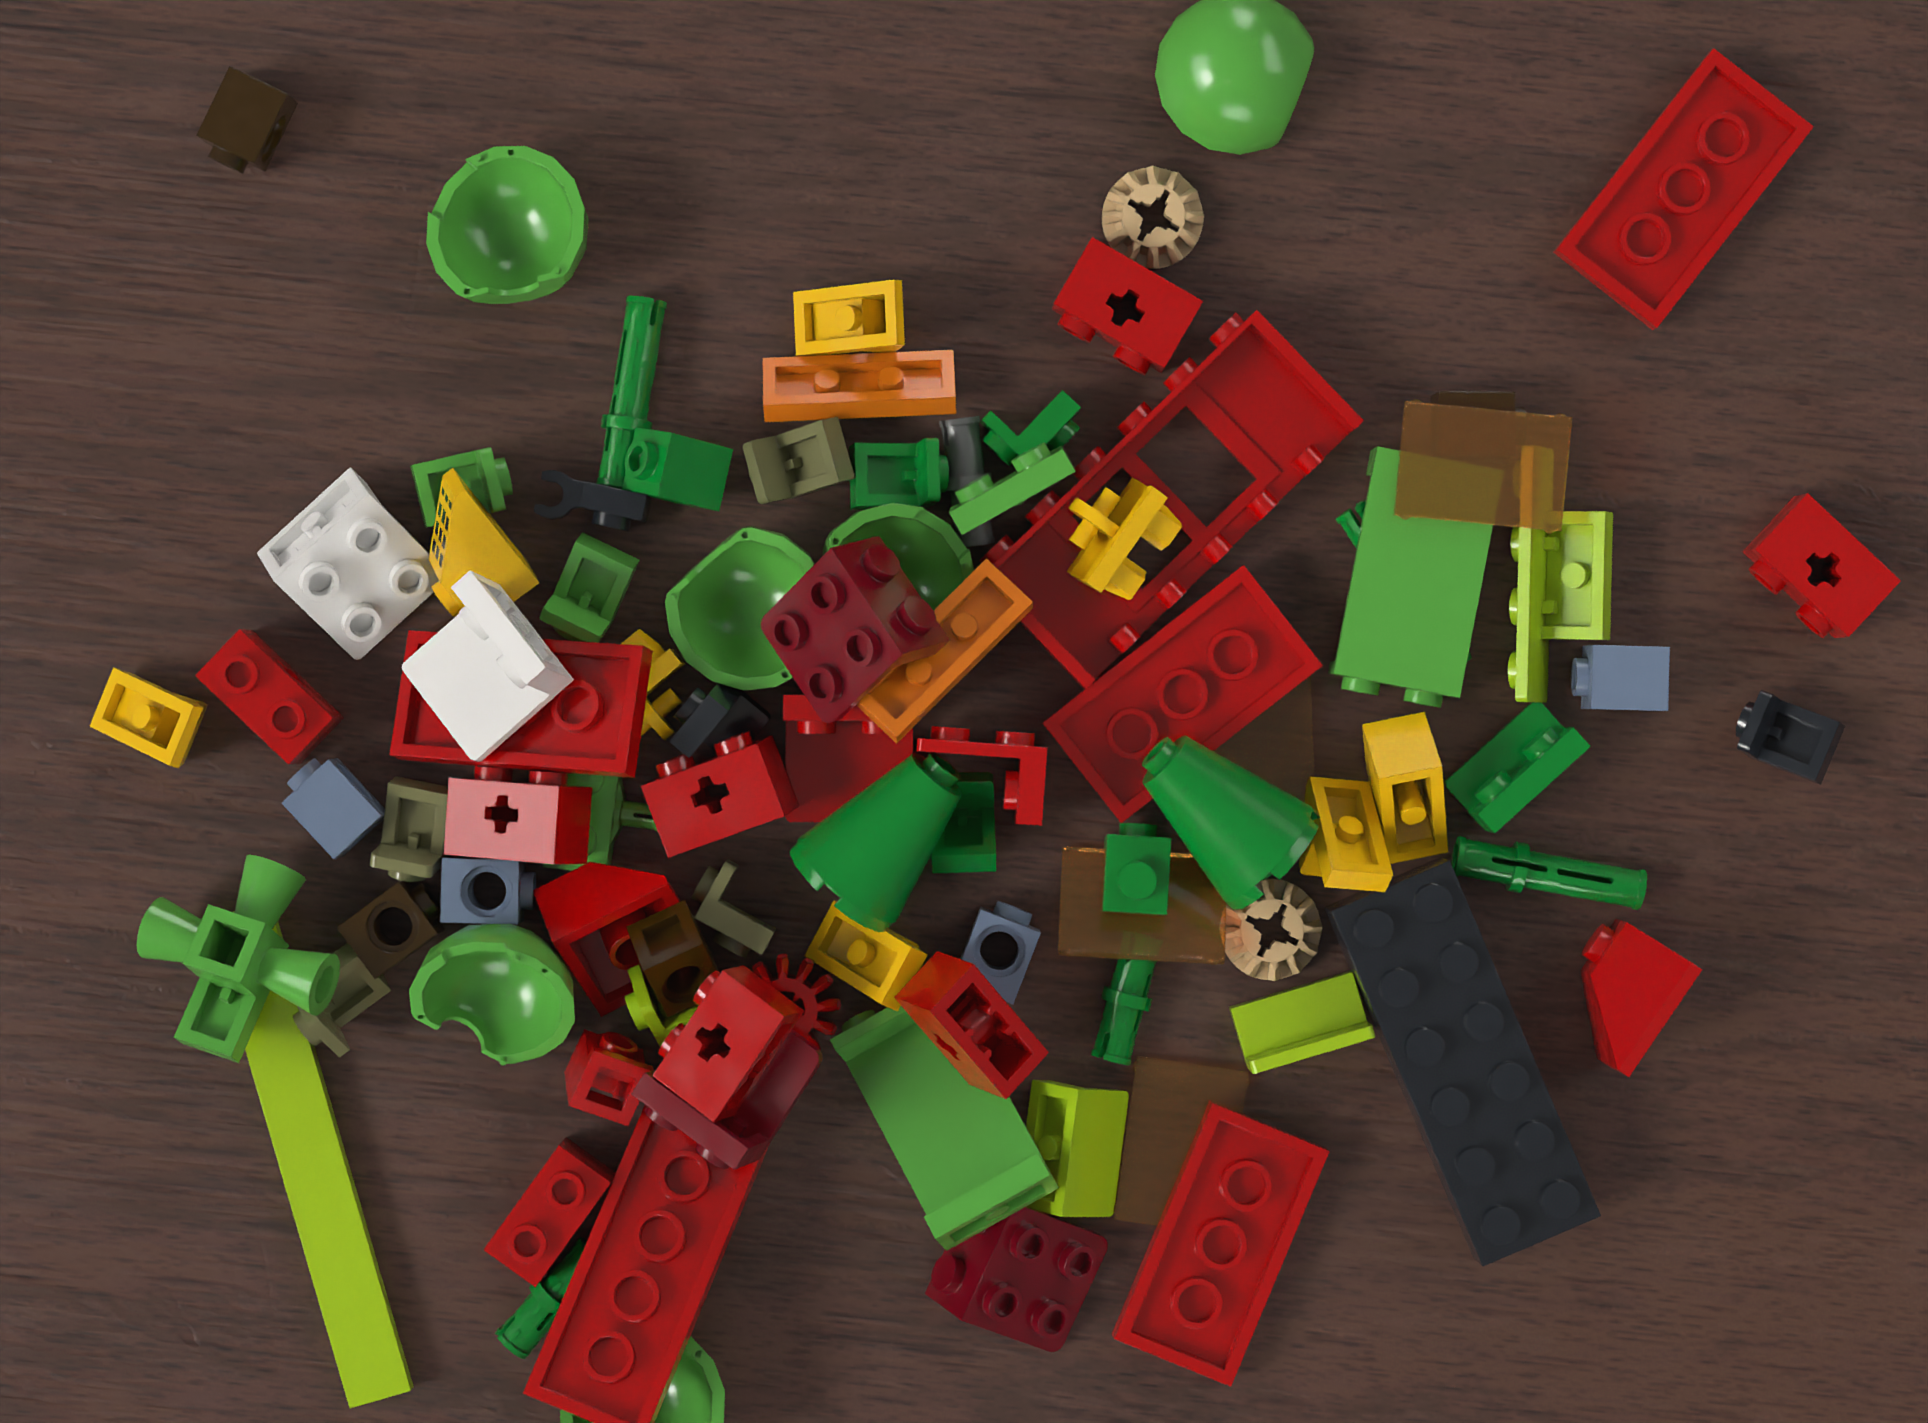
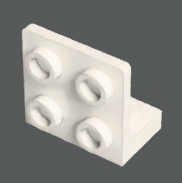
[257,467,439,660]
[402,570,574,762]

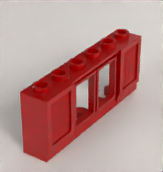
[979,310,1364,689]

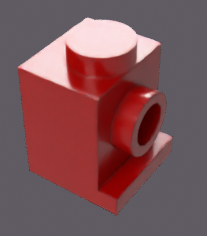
[564,1029,653,1126]

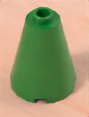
[1142,736,1320,910]
[789,752,962,932]

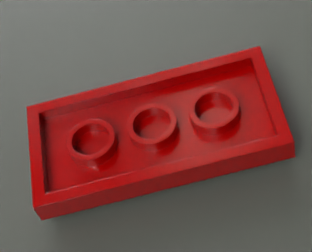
[1553,48,1814,330]
[1042,565,1323,823]
[389,630,653,778]
[1111,1100,1330,1387]

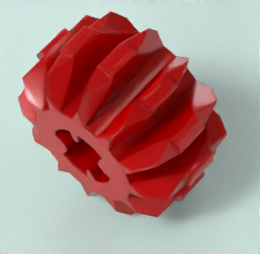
[752,953,841,1051]

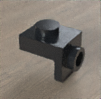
[669,683,771,758]
[1736,690,1845,785]

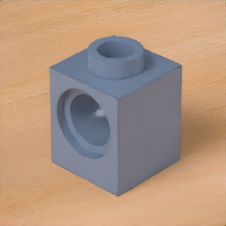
[1571,645,1670,711]
[282,758,385,859]
[440,856,536,924]
[960,901,1041,1004]

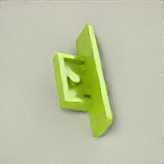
[1508,446,1613,703]

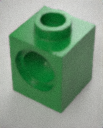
[622,427,733,511]

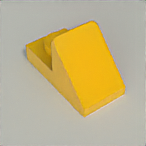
[793,280,905,356]
[90,667,208,769]
[1299,776,1393,892]
[804,900,928,1012]

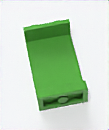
[1328,446,1504,708]
[830,1006,1059,1251]

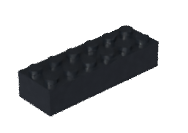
[1324,858,1601,1267]

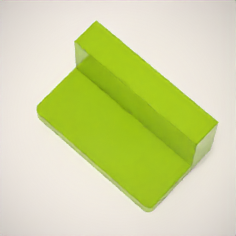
[1229,971,1376,1074]
[1026,1080,1129,1217]

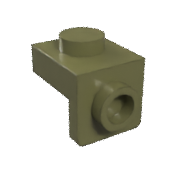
[743,417,855,505]
[370,776,449,882]
[691,859,776,958]
[293,943,391,1057]

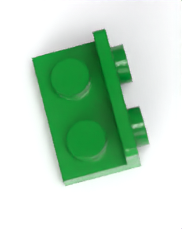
[1444,702,1591,833]

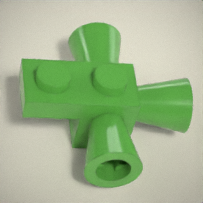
[137,855,340,1063]

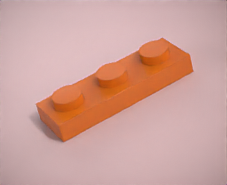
[763,350,956,422]
[856,558,1033,743]

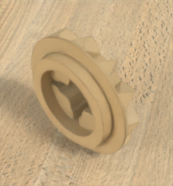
[1102,165,1204,269]
[1220,879,1322,981]

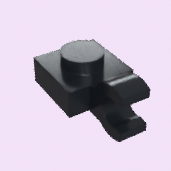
[534,470,652,532]

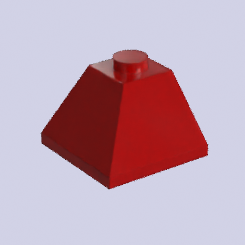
[533,862,715,1017]
[1580,919,1702,1077]

